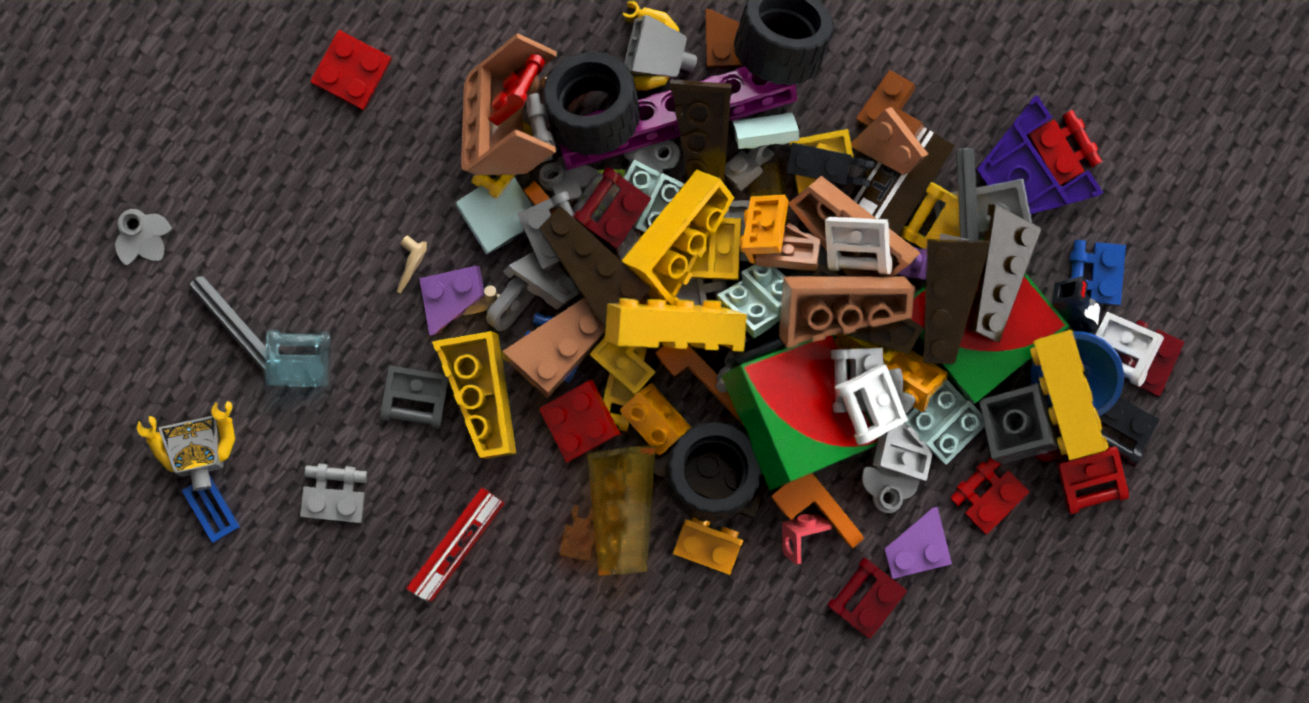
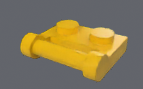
[900,182,978,249]

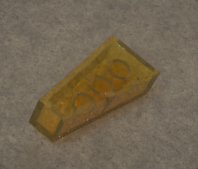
[587,446,656,576]

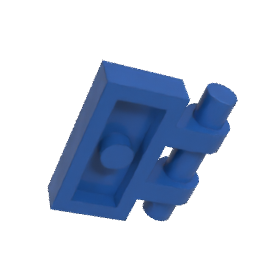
[1069,240,1126,306]

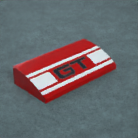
[407,487,505,602]

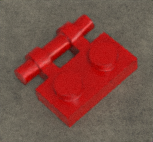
[1027,110,1102,185]
[950,457,1029,535]

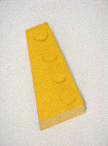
[621,170,734,305]
[605,299,747,351]
[1030,330,1109,460]
[432,331,517,459]

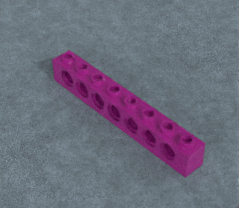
[557,67,797,171]

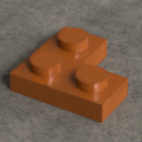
[856,70,924,138]

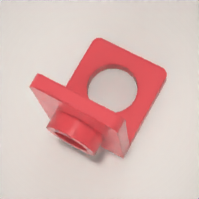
[782,514,832,565]

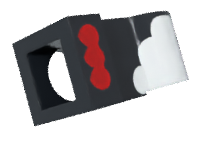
[1052,276,1100,333]

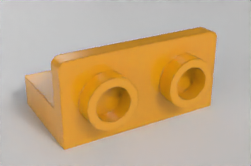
[740,195,789,263]
[883,350,948,412]
[620,383,692,455]
[673,517,743,575]

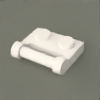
[825,217,892,274]
[1096,312,1164,387]
[835,364,908,445]

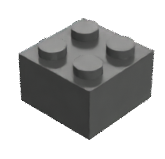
[979,384,1060,464]

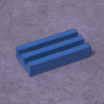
[182,475,240,543]

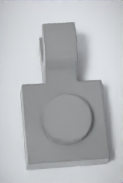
[725,145,774,191]

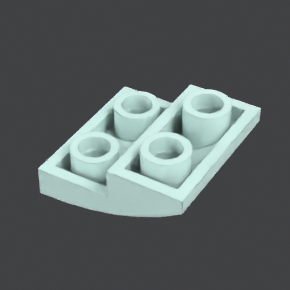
[732,113,799,149]
[613,159,684,233]
[455,177,533,255]
[717,264,785,338]
[904,379,985,465]

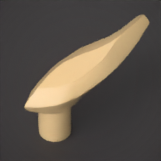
[397,236,427,294]
[463,286,501,315]

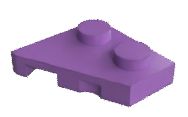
[419,266,485,336]
[884,507,952,579]

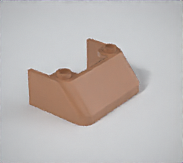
[461,33,557,175]

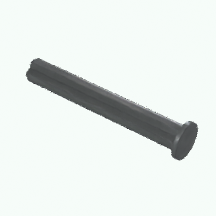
[956,148,979,240]
[189,276,283,377]

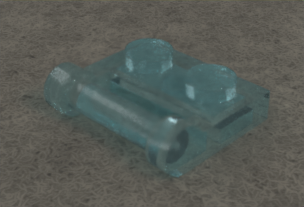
[266,330,330,387]

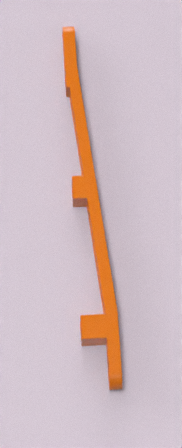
[523,181,864,549]

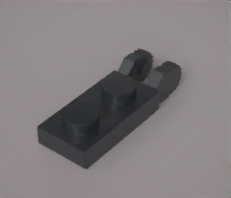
[785,143,874,187]

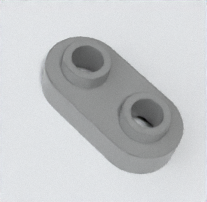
[486,277,534,331]

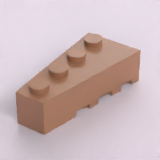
[788,176,920,277]
[779,277,914,348]
[502,298,606,398]

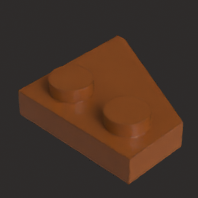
[705,9,744,68]

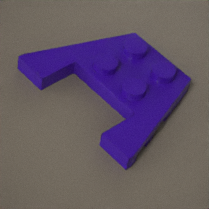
[976,95,1104,215]

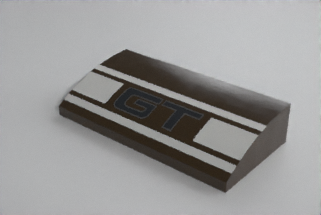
[850,128,955,235]

